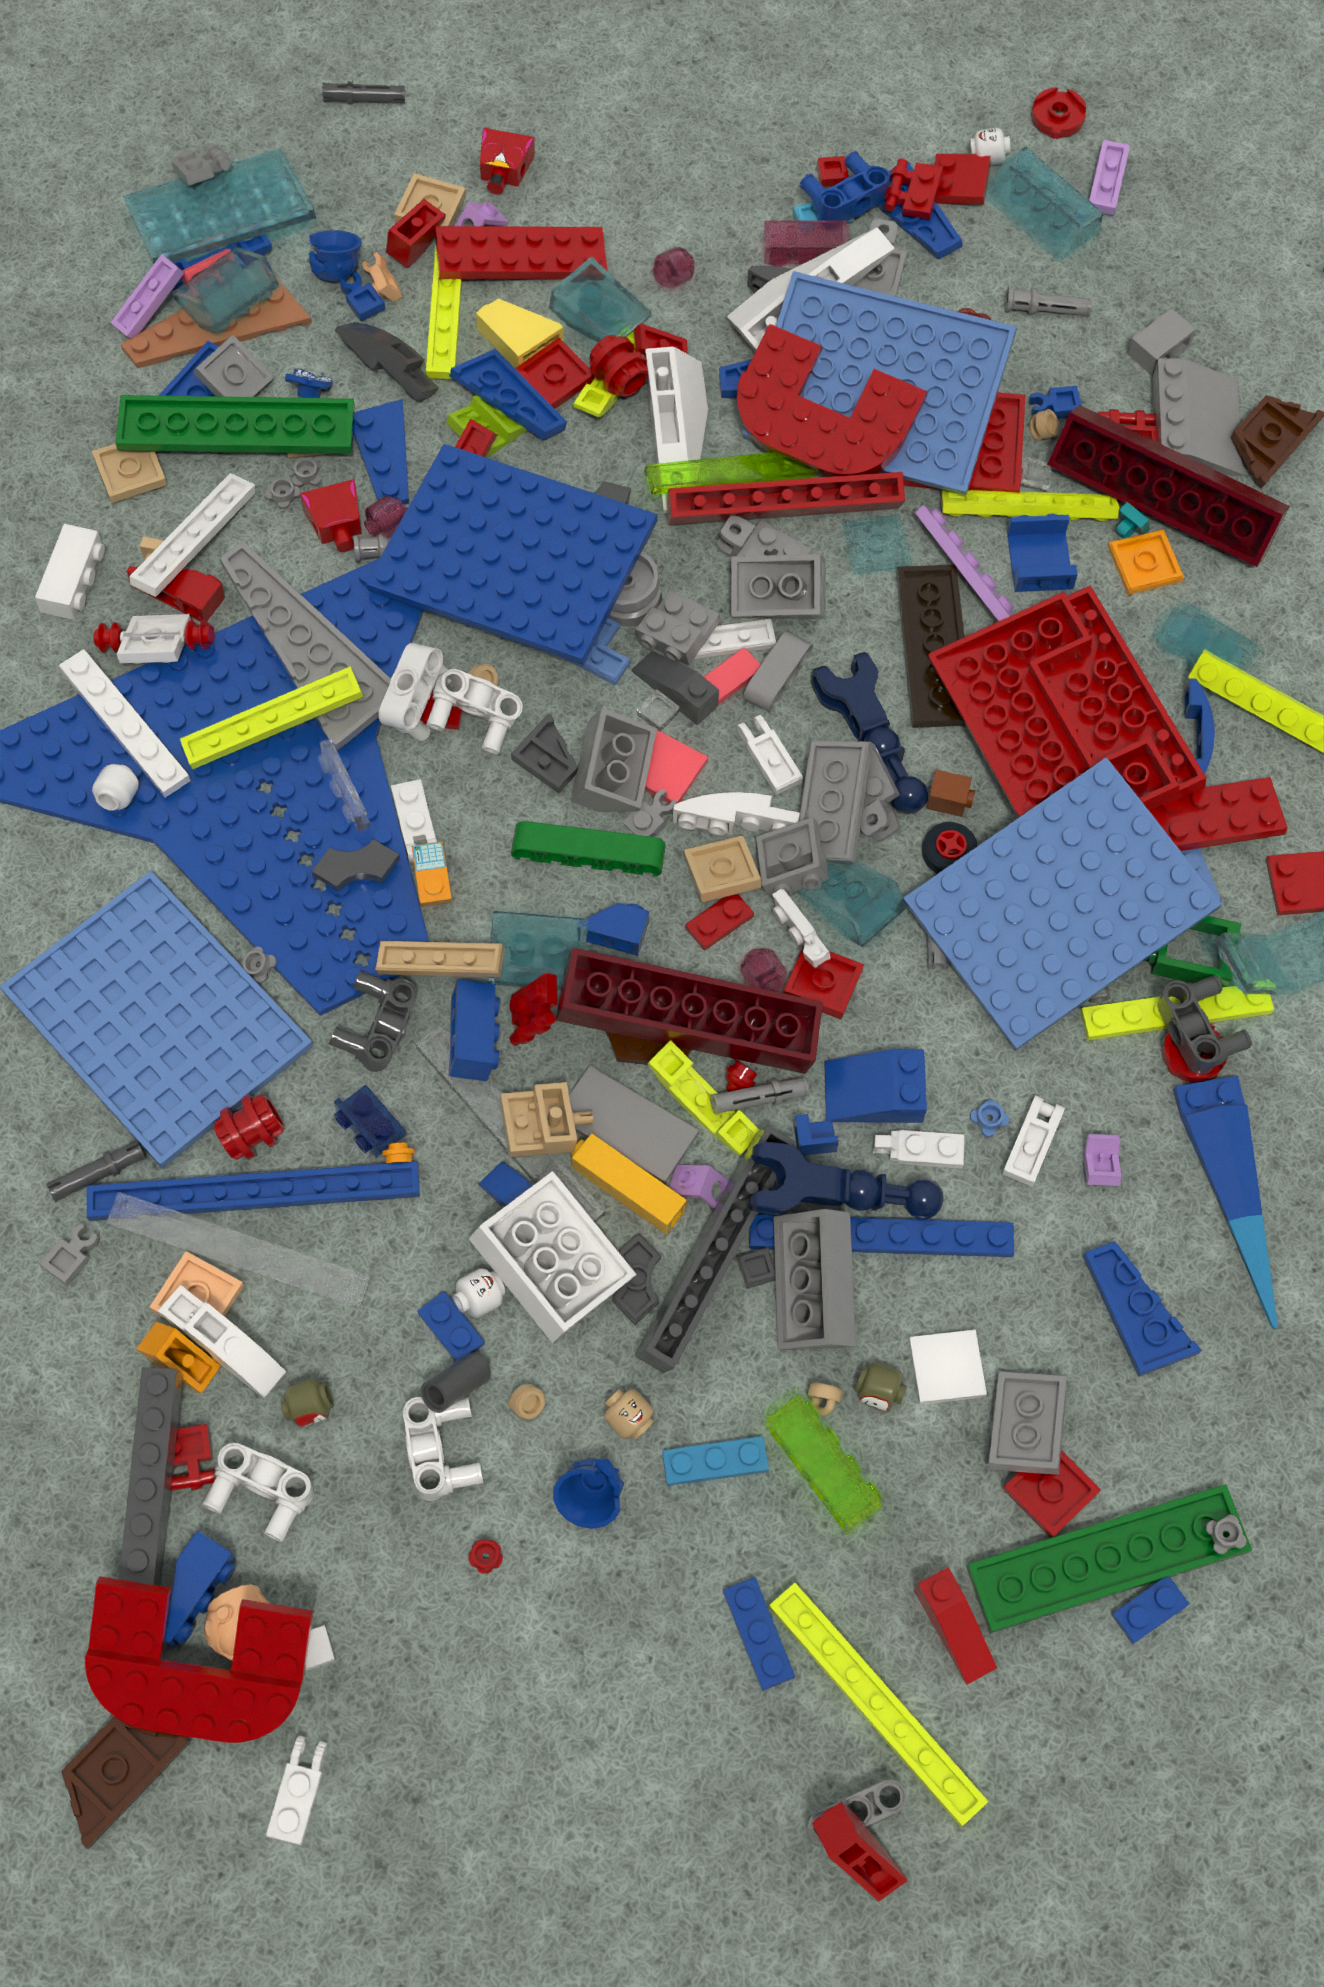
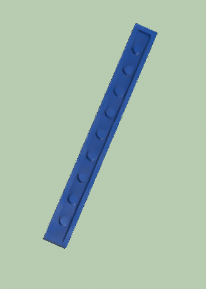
[87,1162,420,1221]

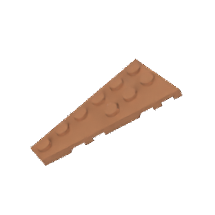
[121,262,312,368]

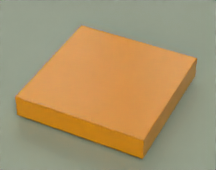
[1108,529,1184,595]

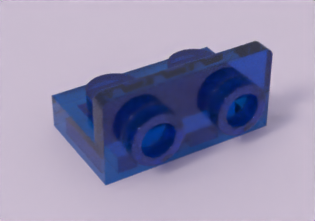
[334,1085,407,1158]

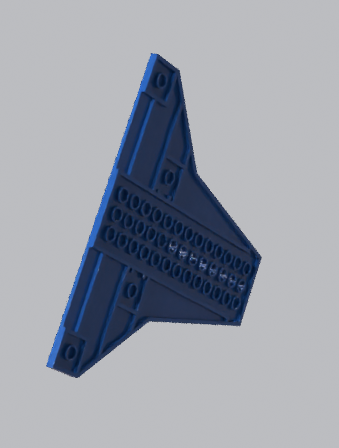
[0,558,429,1016]

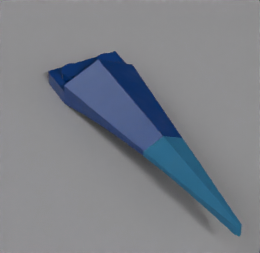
[1173,1076,1278,1330]

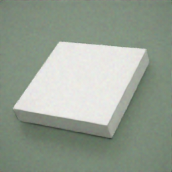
[909,1330,987,1405]

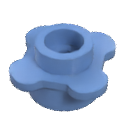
[970,1100,1009,1137]

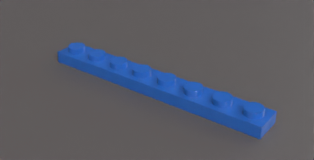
[749,1215,1014,1257]

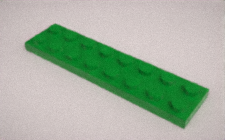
[115,395,355,454]
[966,1484,1252,1634]

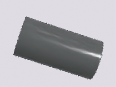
[421,1352,491,1413]

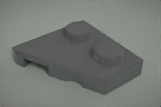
[511,714,578,793]

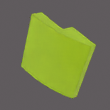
[446,395,527,458]

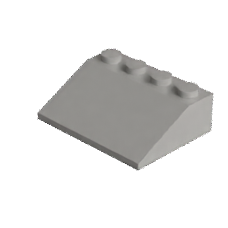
[1152,358,1243,476]

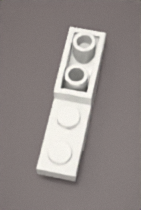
[673,792,800,836]
[158,1285,287,1399]

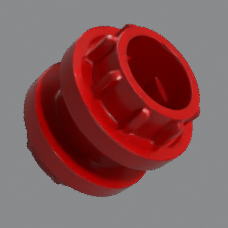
[590,335,648,397]
[213,1094,285,1160]

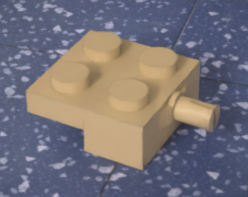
[499,1082,593,1158]

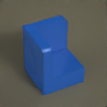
[794,1114,839,1156]

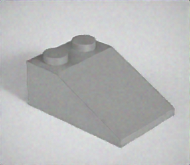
[731,554,826,619]

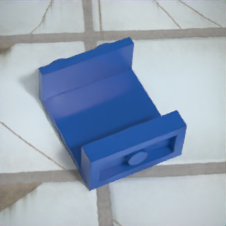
[1007,514,1078,592]

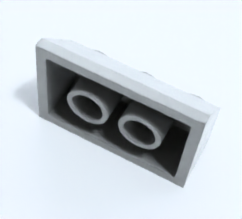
[571,708,657,812]

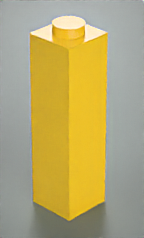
[571,1133,687,1235]

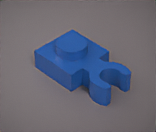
[340,272,385,321]
[1029,386,1082,418]

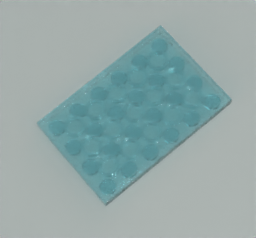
[123,148,316,265]

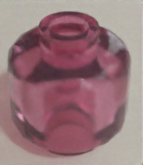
[653,246,695,288]
[364,495,407,538]
[740,948,787,992]

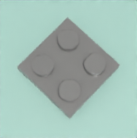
[193,335,274,397]

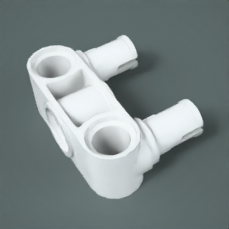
[379,643,452,741]
[426,669,523,754]
[403,1396,483,1501]
[202,1443,314,1542]

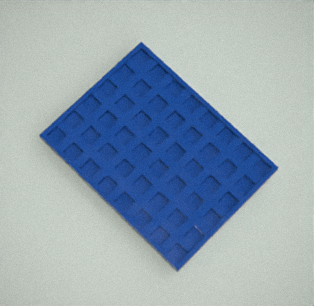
[366,444,658,665]

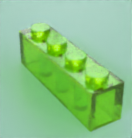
[765,1395,882,1535]

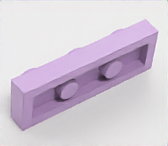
[1087,140,1130,216]
[110,254,185,338]

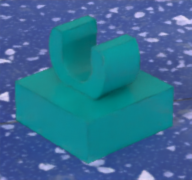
[1116,502,1150,539]

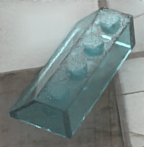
[985,146,1104,263]

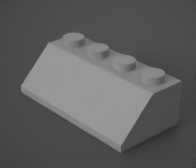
[774,1209,855,1350]

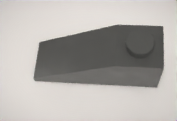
[631,651,719,726]

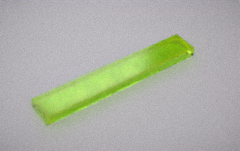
[644,452,818,495]

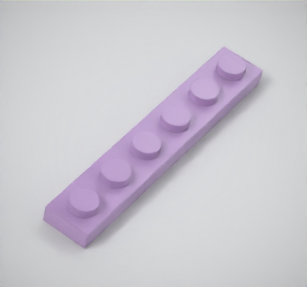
[915,505,1014,621]

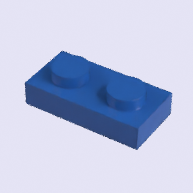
[417,1291,485,1362]
[1112,1577,1190,1644]

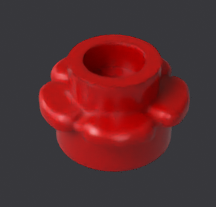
[468,1539,503,1574]

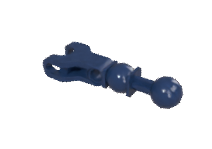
[811,652,928,815]
[749,1142,944,1219]

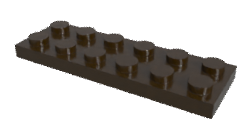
[896,565,966,728]

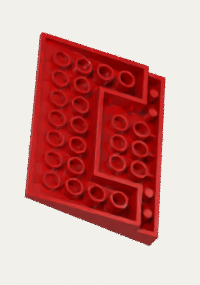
[928,585,1207,818]

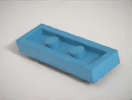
[662,1436,769,1486]

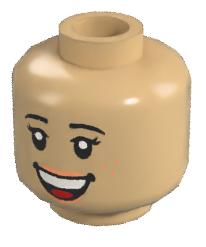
[604,1389,654,1440]

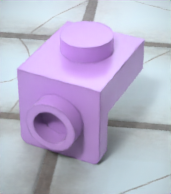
[1084,1134,1122,1186]

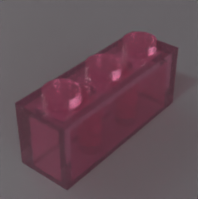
[763,221,849,267]

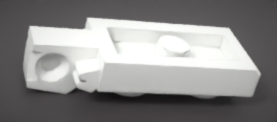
[772,889,831,968]
[873,1130,964,1169]

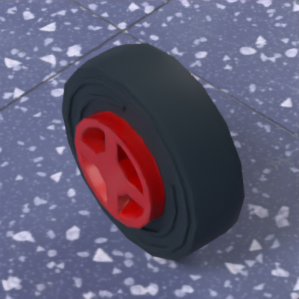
[922,822,978,874]

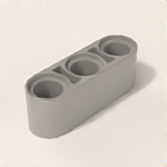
[743,630,813,712]
[806,1780,906,1847]

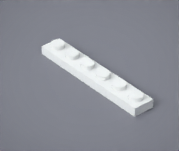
[130,473,255,597]
[59,649,190,798]

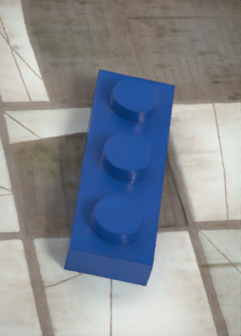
[723,1577,795,1691]

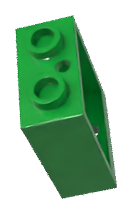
[1148,916,1241,987]

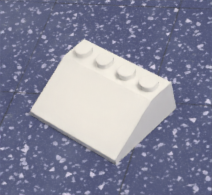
[469,1171,637,1343]

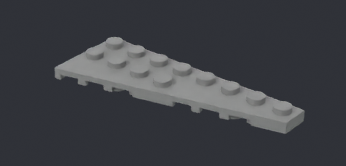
[220,540,391,751]

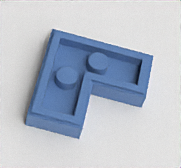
[565,618,631,686]

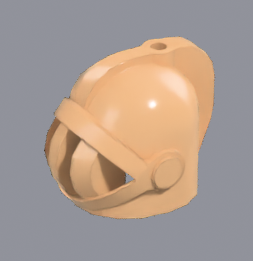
[204,1585,271,1661]

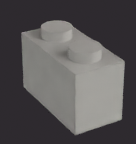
[1127,308,1196,376]

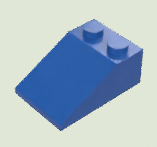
[825,1049,927,1123]

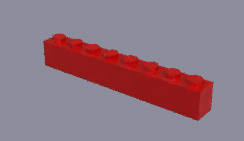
[666,472,905,525]

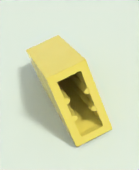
[476,298,564,368]

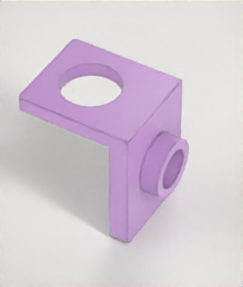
[455,202,509,226]
[669,1165,730,1209]

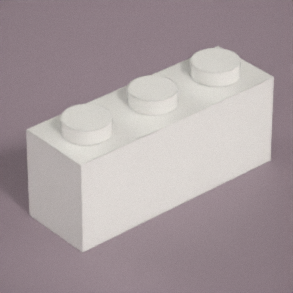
[35,524,105,620]

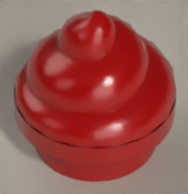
[725,1060,757,1092]

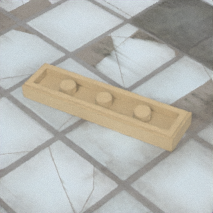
[375,941,505,978]

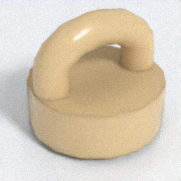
[1029,409,1059,441]
[469,664,498,686]
[807,1382,843,1416]
[508,1384,545,1420]

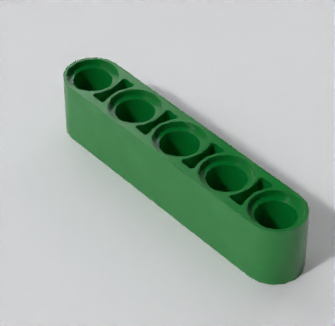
[511,821,666,877]

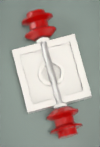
[93,614,215,664]

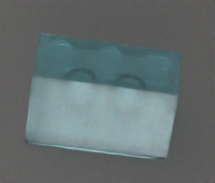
[171,247,280,333]
[1156,601,1263,672]
[487,911,589,990]

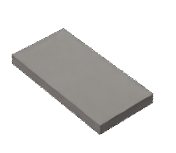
[799,740,872,864]
[569,1066,699,1184]

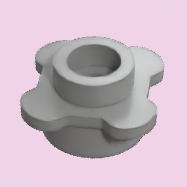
[291,458,321,487]
[265,477,301,509]
[242,947,277,983]
[1206,1515,1246,1554]

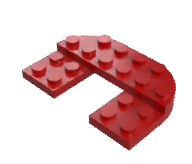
[737,323,927,477]
[85,1576,313,1743]

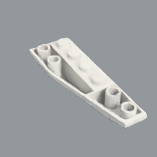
[727,227,895,352]
[645,347,708,514]

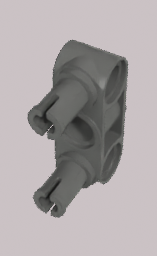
[329,970,417,1072]
[1157,975,1252,1075]

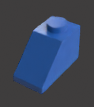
[578,903,649,956]

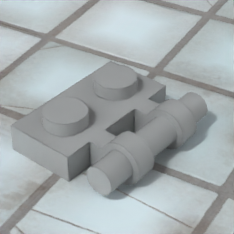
[170,143,231,186]

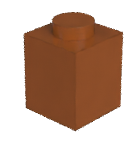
[927,769,975,817]

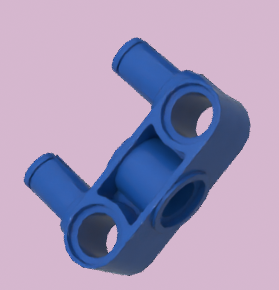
[800,151,890,228]

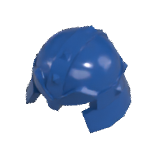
[309,230,362,281]
[553,1458,624,1529]

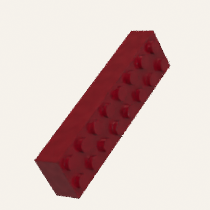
[1047,405,1290,567]
[556,948,823,1074]

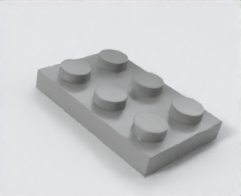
[989,1371,1068,1475]

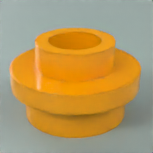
[382,1143,415,1164]

